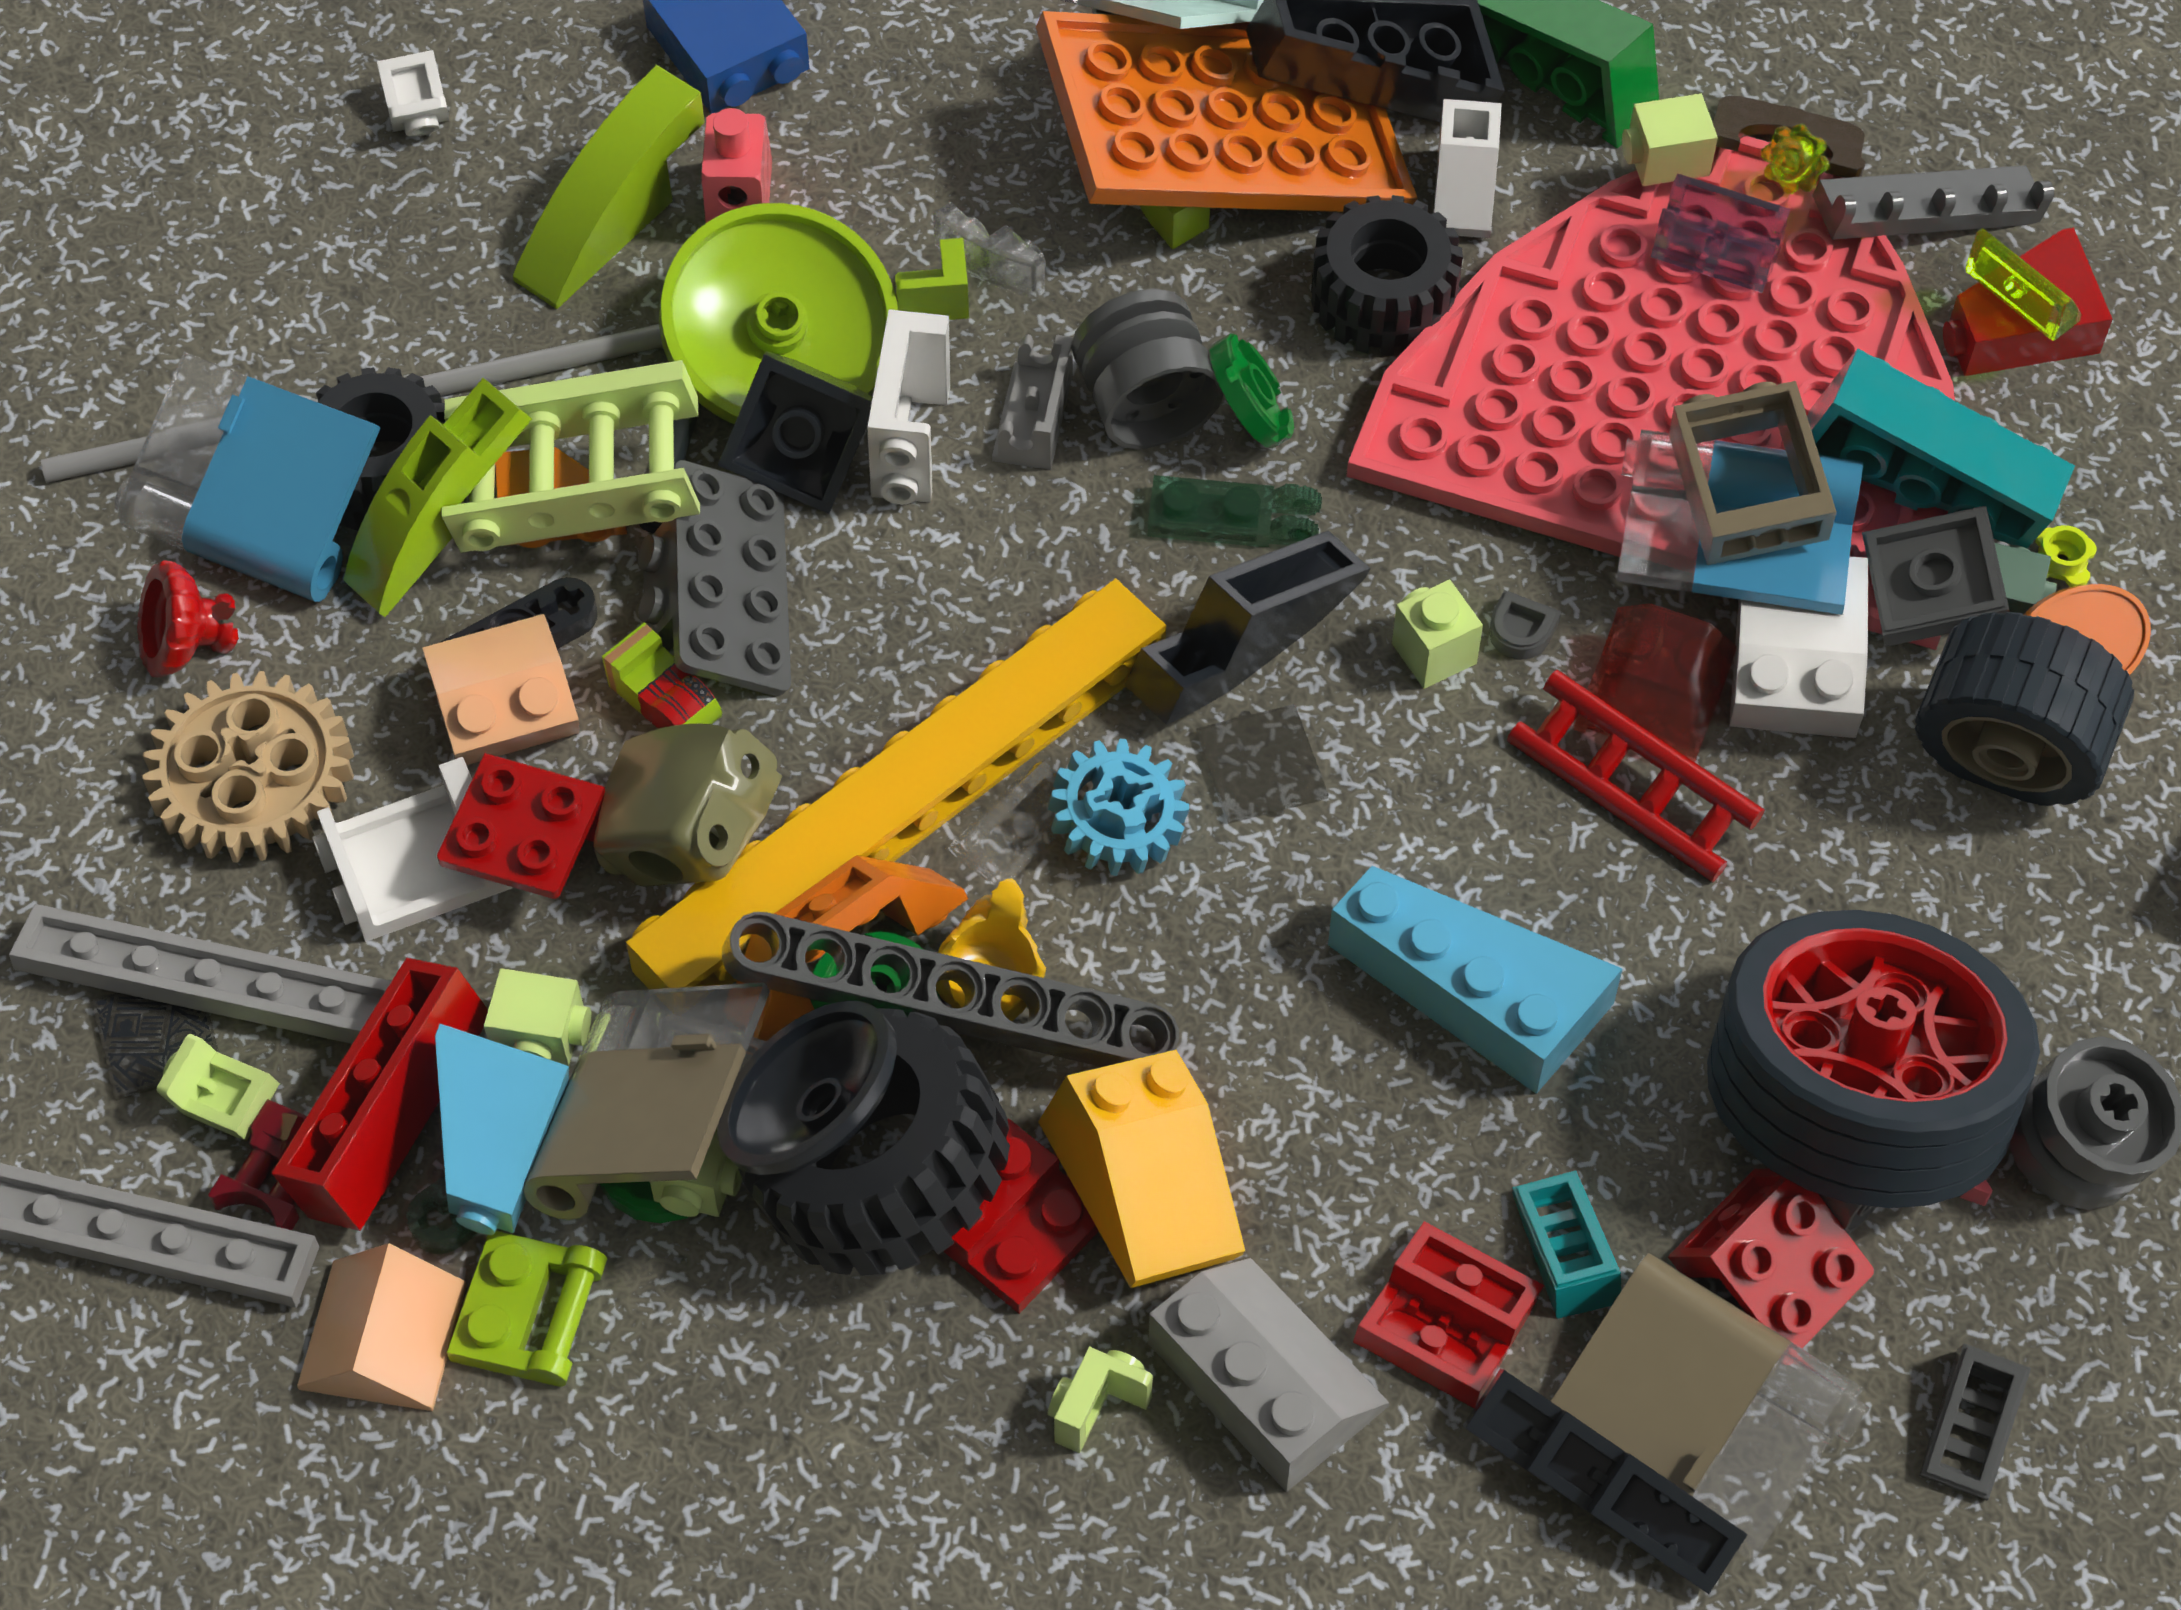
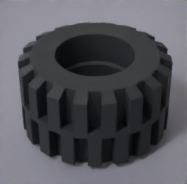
[1311,195,1463,356]
[316,367,446,531]

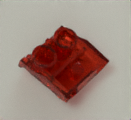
[1573,603,1737,763]

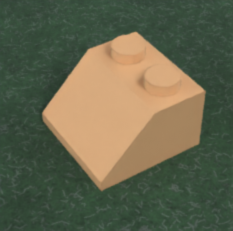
[422,614,579,765]

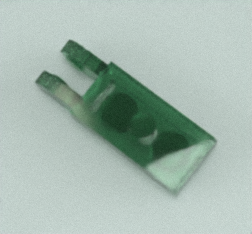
[1147,475,1322,547]

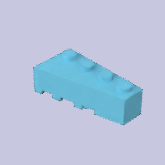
[1328,866,1623,1094]

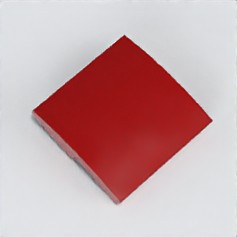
[1353,1221,1544,1408]

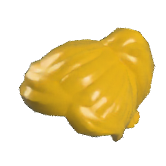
[936,878,1046,1021]

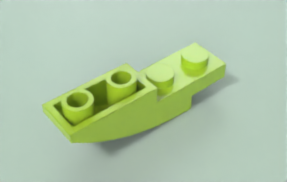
[343,378,532,617]

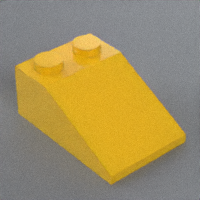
[1038,1050,1245,1288]

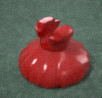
[137,560,239,678]

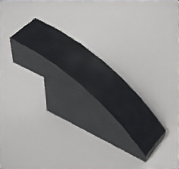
[1125,530,1371,725]

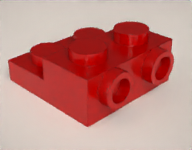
[944,1118,1099,1314]

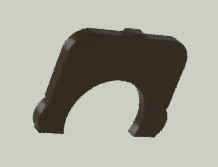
[1712,96,1866,178]

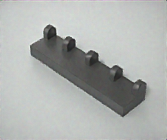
[1812,165,2054,240]

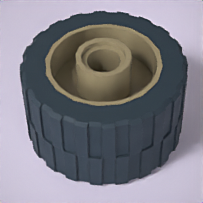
[1915,612,2134,806]

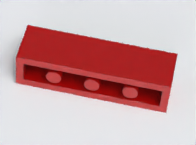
[271,957,488,1231]

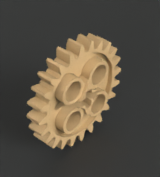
[142,671,354,863]

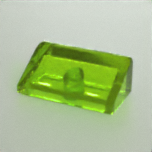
[1965,228,2082,341]

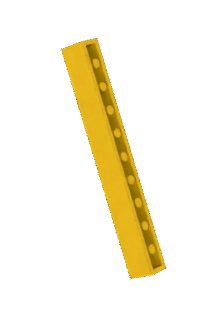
[626,578,1166,1023]

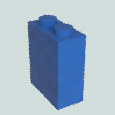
[643,0,810,114]

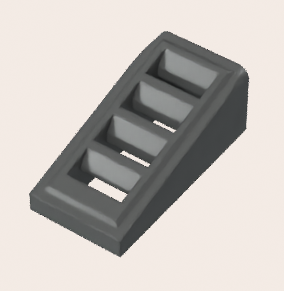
[1919,1343,2031,1501]

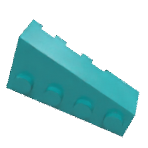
[1807,348,2075,548]

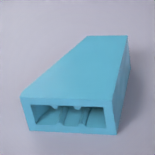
[435,1024,569,1235]

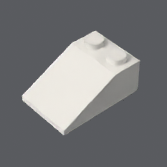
[1729,557,1868,738]

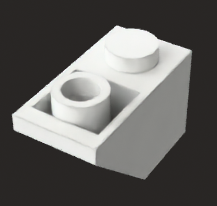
[1433,99,1502,238]

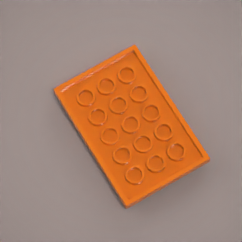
[1036,11,1418,212]

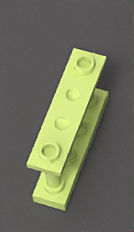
[442,360,700,553]

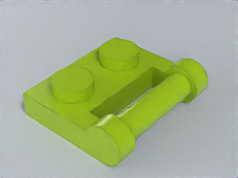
[447,1231,607,1387]

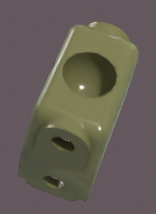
[593,723,782,887]

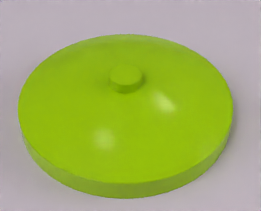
[659,203,898,424]

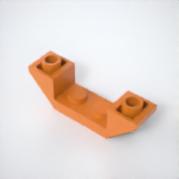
[726,855,968,1047]

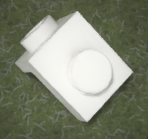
[377,50,449,136]

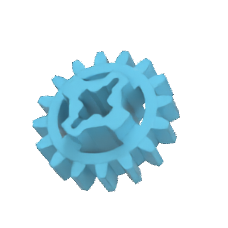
[1048,738,1189,876]

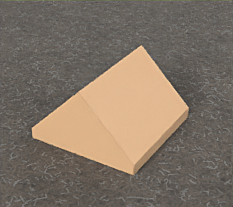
[297,1243,467,1411]

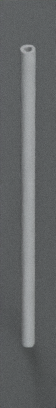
[41,324,663,483]

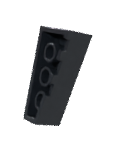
[1246,0,1505,122]

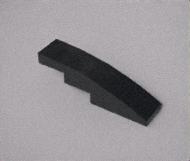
[1462,1368,1748,1594]

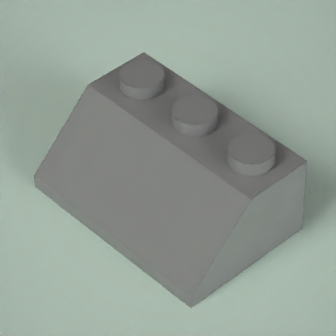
[1148,1258,1389,1492]

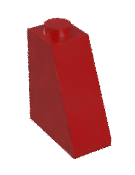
[1943,227,2113,376]

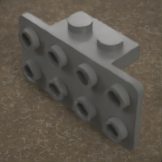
[638,460,791,696]

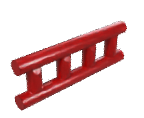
[1507,670,1765,883]

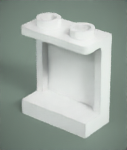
[867,310,950,505]
[312,757,512,942]

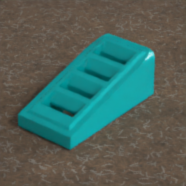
[1512,1170,1621,1319]

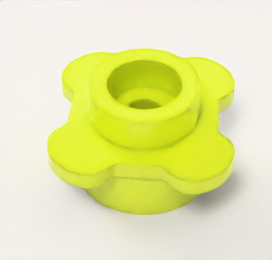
[2035,525,2097,587]

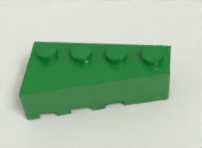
[1477,0,1659,148]

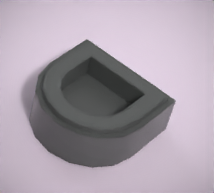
[1489,590,1562,660]

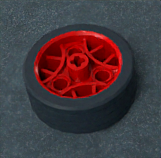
[1707,910,2040,1208]

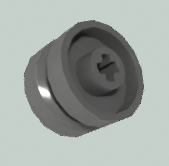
[2009,1036,2181,1210]

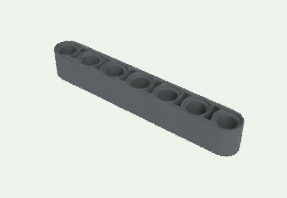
[722,912,1179,1067]

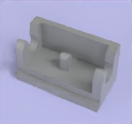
[992,334,1073,470]

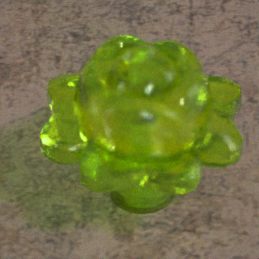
[1761,123,1830,194]

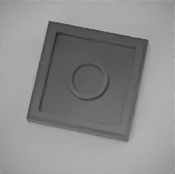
[1862,506,2010,647]

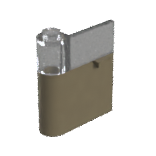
[523,982,770,1220]
[1551,1253,1870,1563]

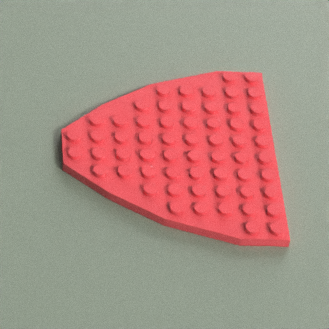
[1346,136,1955,650]

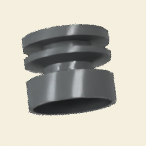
[1071,288,1224,450]

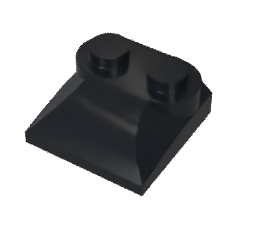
[718,351,873,514]

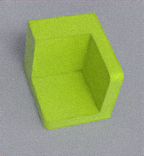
[895,238,969,320]

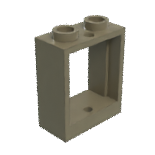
[1669,381,1837,565]

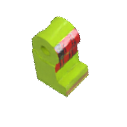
[602,622,722,729]

